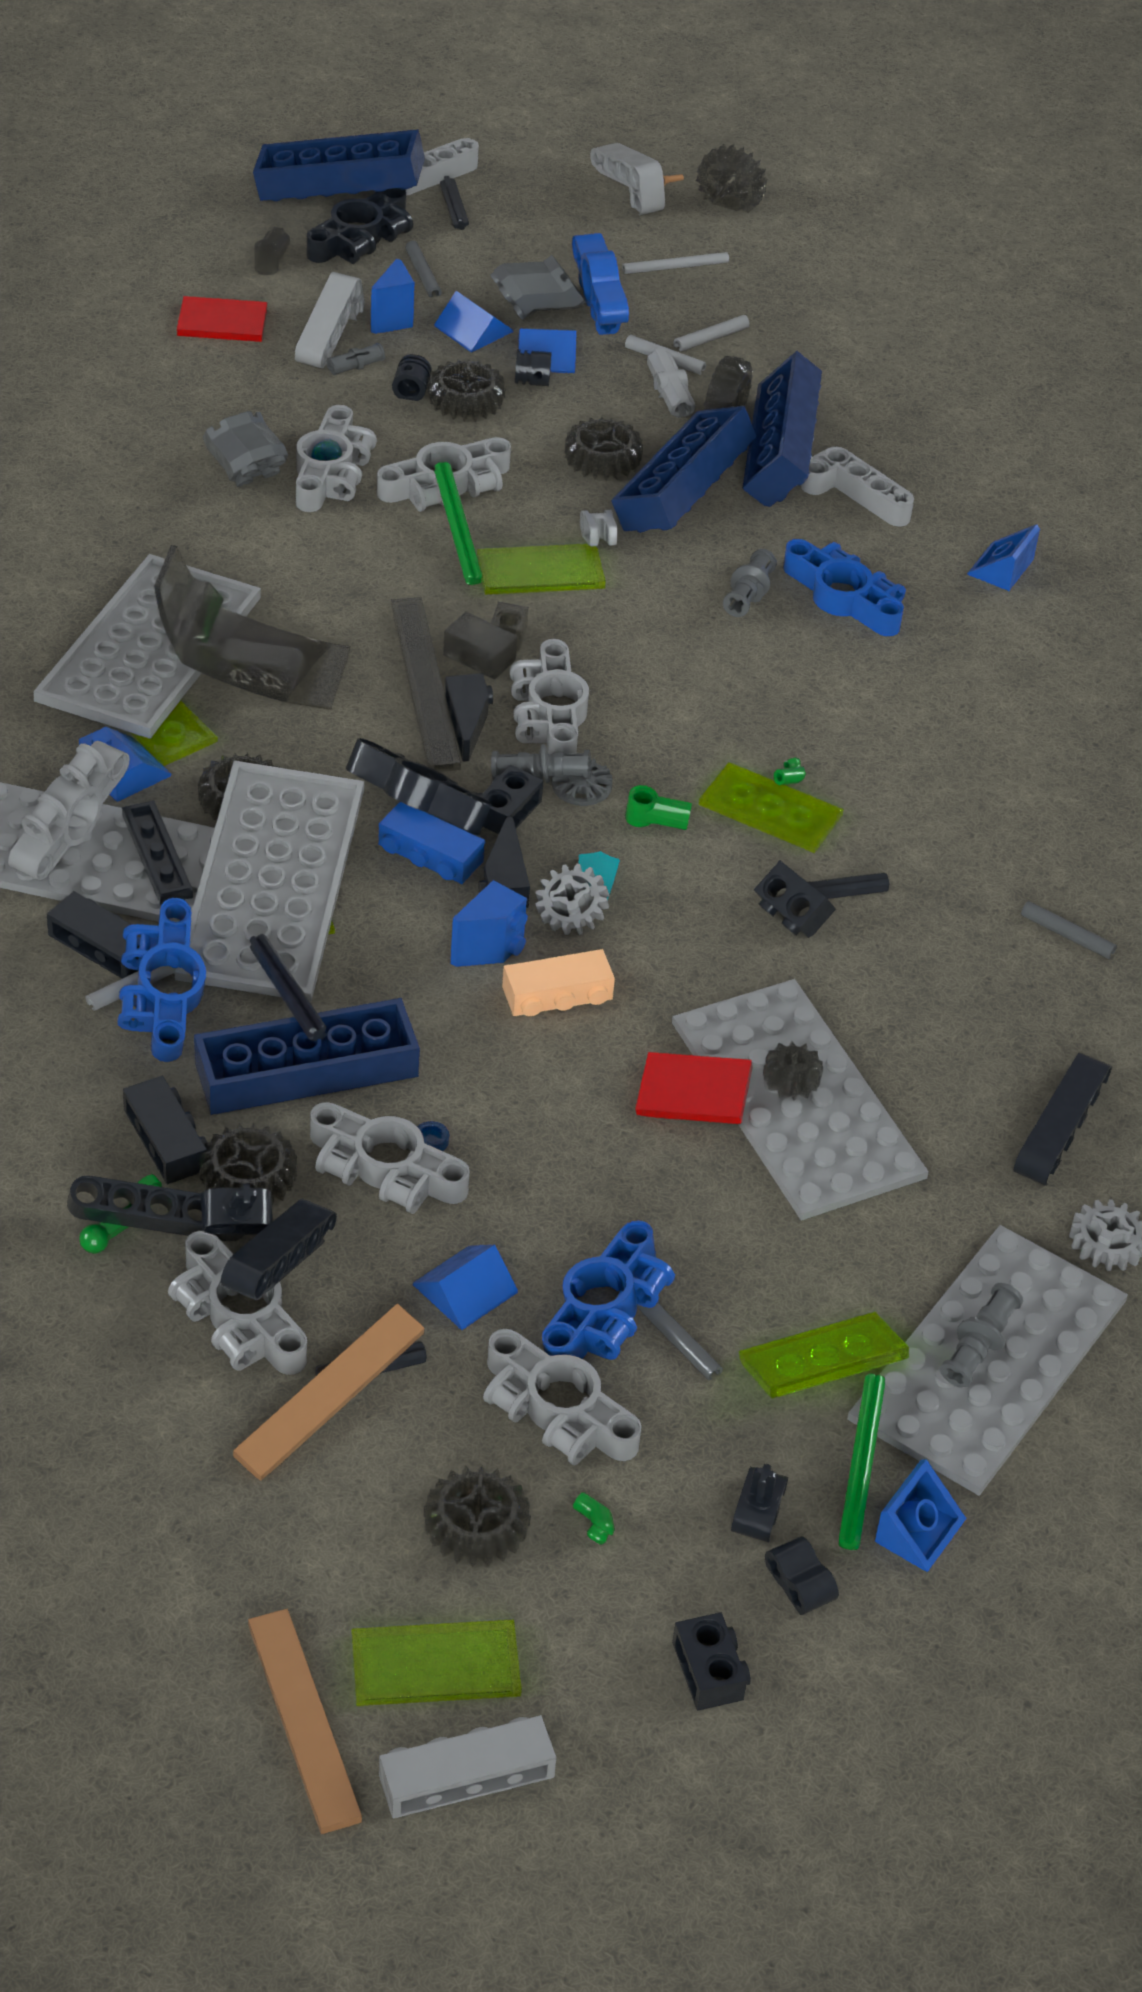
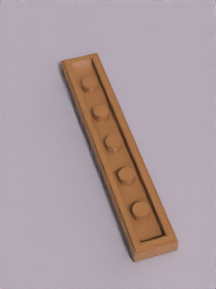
[233,1303,425,1481]
[248,1608,362,1834]

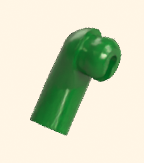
[774,757,806,785]
[573,1492,615,1545]

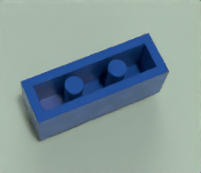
[378,802,485,884]

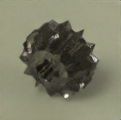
[762,1041,824,1101]

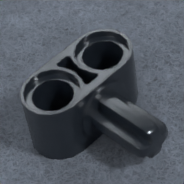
[201,1183,273,1235]
[731,1464,788,1542]

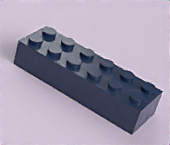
[253,129,425,201]
[742,351,822,507]
[611,406,756,533]
[194,998,420,1115]

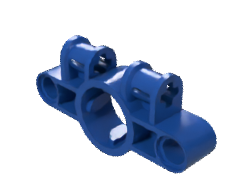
[572,233,629,335]
[783,539,906,636]
[117,898,206,1062]
[542,1220,675,1360]

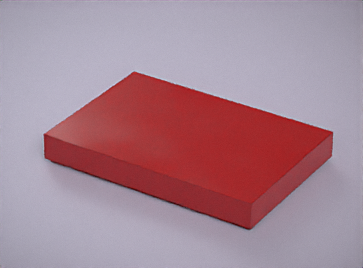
[177,296,267,342]
[635,1052,753,1124]

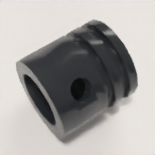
[515,349,552,387]
[392,354,432,401]

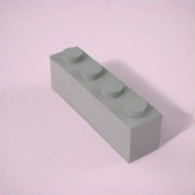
[379,1715,556,1819]

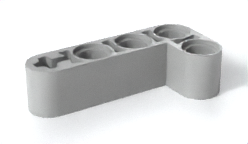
[405,138,479,196]
[590,143,665,216]
[295,272,364,369]
[801,446,914,527]

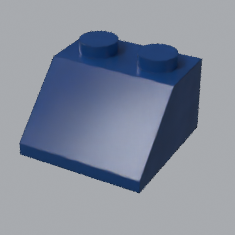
[79,727,171,802]
[450,880,528,967]

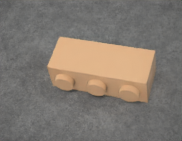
[502,949,615,1016]

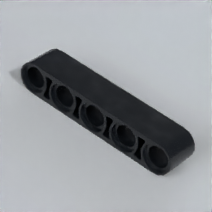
[1013,1052,1112,1186]
[67,1176,244,1241]
[220,1198,337,1301]

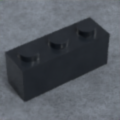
[47,891,141,979]
[123,1075,211,1185]

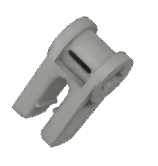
[580,509,617,546]

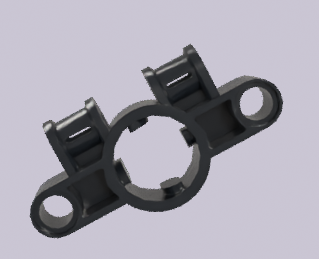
[306,188,413,264]
[346,738,492,835]

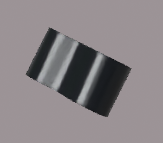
[765,1536,839,1615]

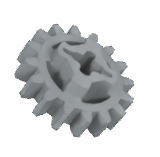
[535,864,609,935]
[1069,1199,1142,1271]

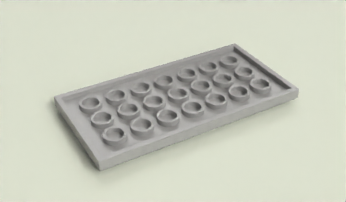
[34,554,261,738]
[175,761,364,1002]
[0,782,215,922]
[672,979,929,1221]
[847,1225,1128,1496]

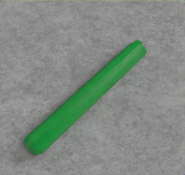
[434,462,482,585]
[838,1373,885,1550]

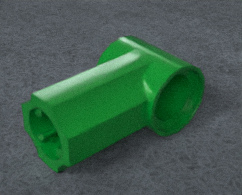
[625,785,692,830]

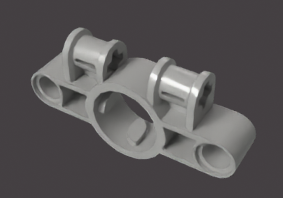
[296,405,377,512]
[377,437,511,512]
[509,639,589,754]
[8,741,130,881]
[310,1102,470,1214]
[168,1231,307,1375]
[483,1329,642,1466]

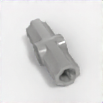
[647,348,695,418]

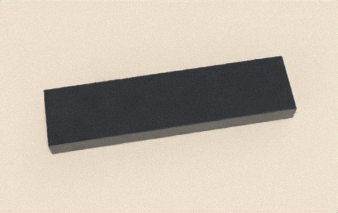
[122,800,193,905]

